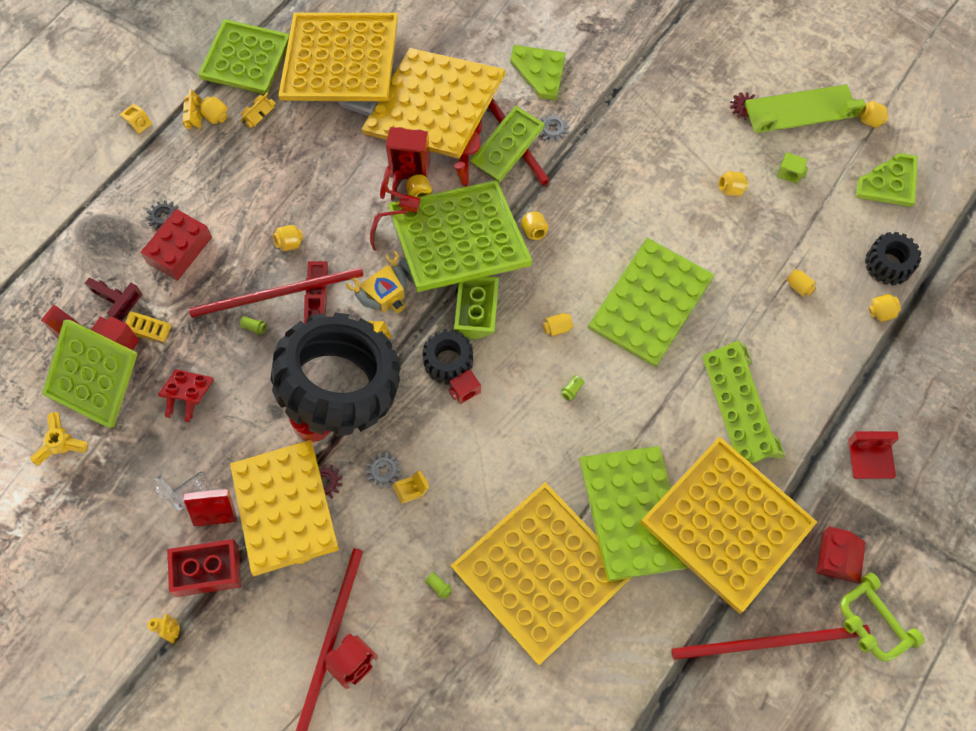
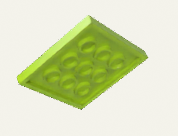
[198,19,290,94]
[42,320,138,428]

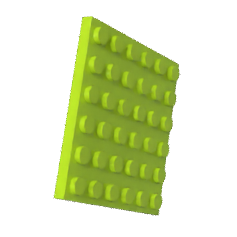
[388,180,532,292]

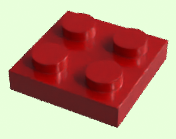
[184,489,237,526]

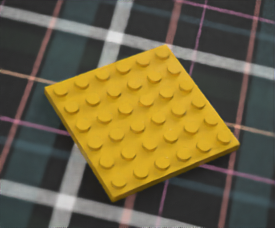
[278,13,399,101]
[361,48,506,159]
[640,436,817,614]
[450,482,632,667]

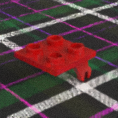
[158,369,214,423]

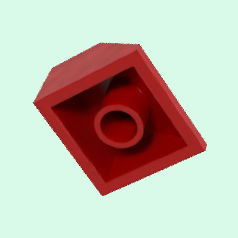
[816,526,866,584]

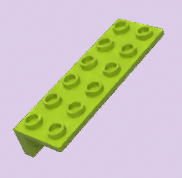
[745,84,866,134]
[702,340,786,464]

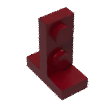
[85,277,143,321]

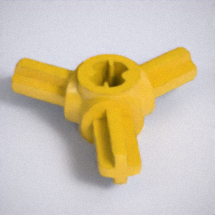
[30,412,88,466]

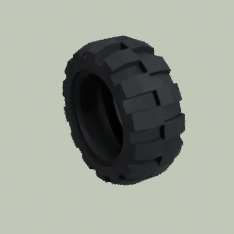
[270,312,401,436]

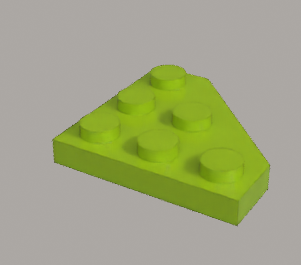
[510,45,566,100]
[856,153,918,207]

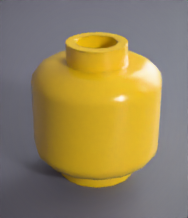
[200,97,228,124]
[859,101,889,128]
[718,171,748,196]
[406,175,432,197]
[521,211,549,240]
[273,225,303,252]
[868,294,901,322]

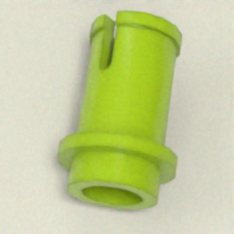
[240,316,267,335]
[561,375,585,401]
[425,572,453,599]

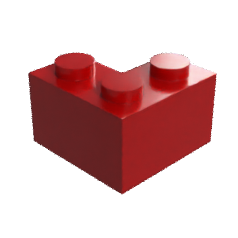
[91,316,139,350]

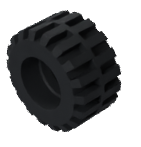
[865,232,922,286]
[422,329,473,385]

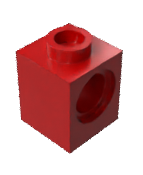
[448,369,481,404]

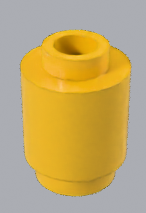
[786,269,817,297]
[542,313,573,337]

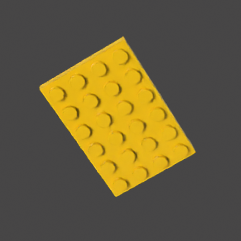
[230,440,339,577]

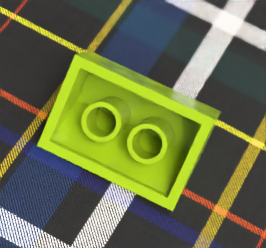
[454,277,499,340]

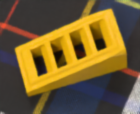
[125,312,172,343]

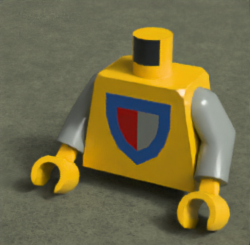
[346,251,406,314]

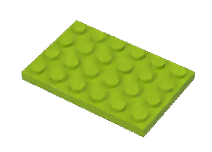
[588,237,715,368]
[579,446,689,582]

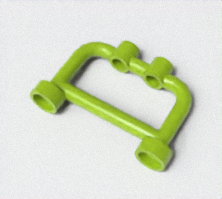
[840,572,925,662]

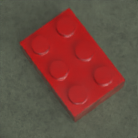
[386,127,431,180]
[140,209,212,281]
[167,539,241,597]

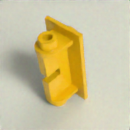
[182,89,202,130]
[240,92,276,128]
[147,614,180,643]

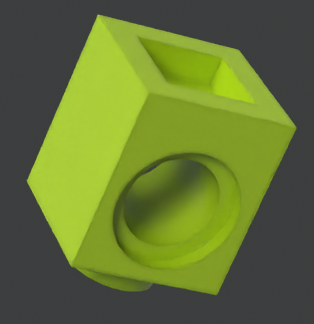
[776,152,808,184]

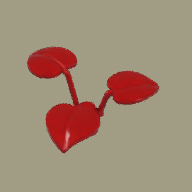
[370,166,420,251]

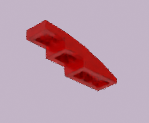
[304,261,328,324]

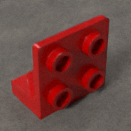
[848,431,899,479]

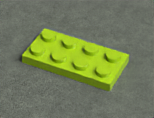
[470,105,545,183]

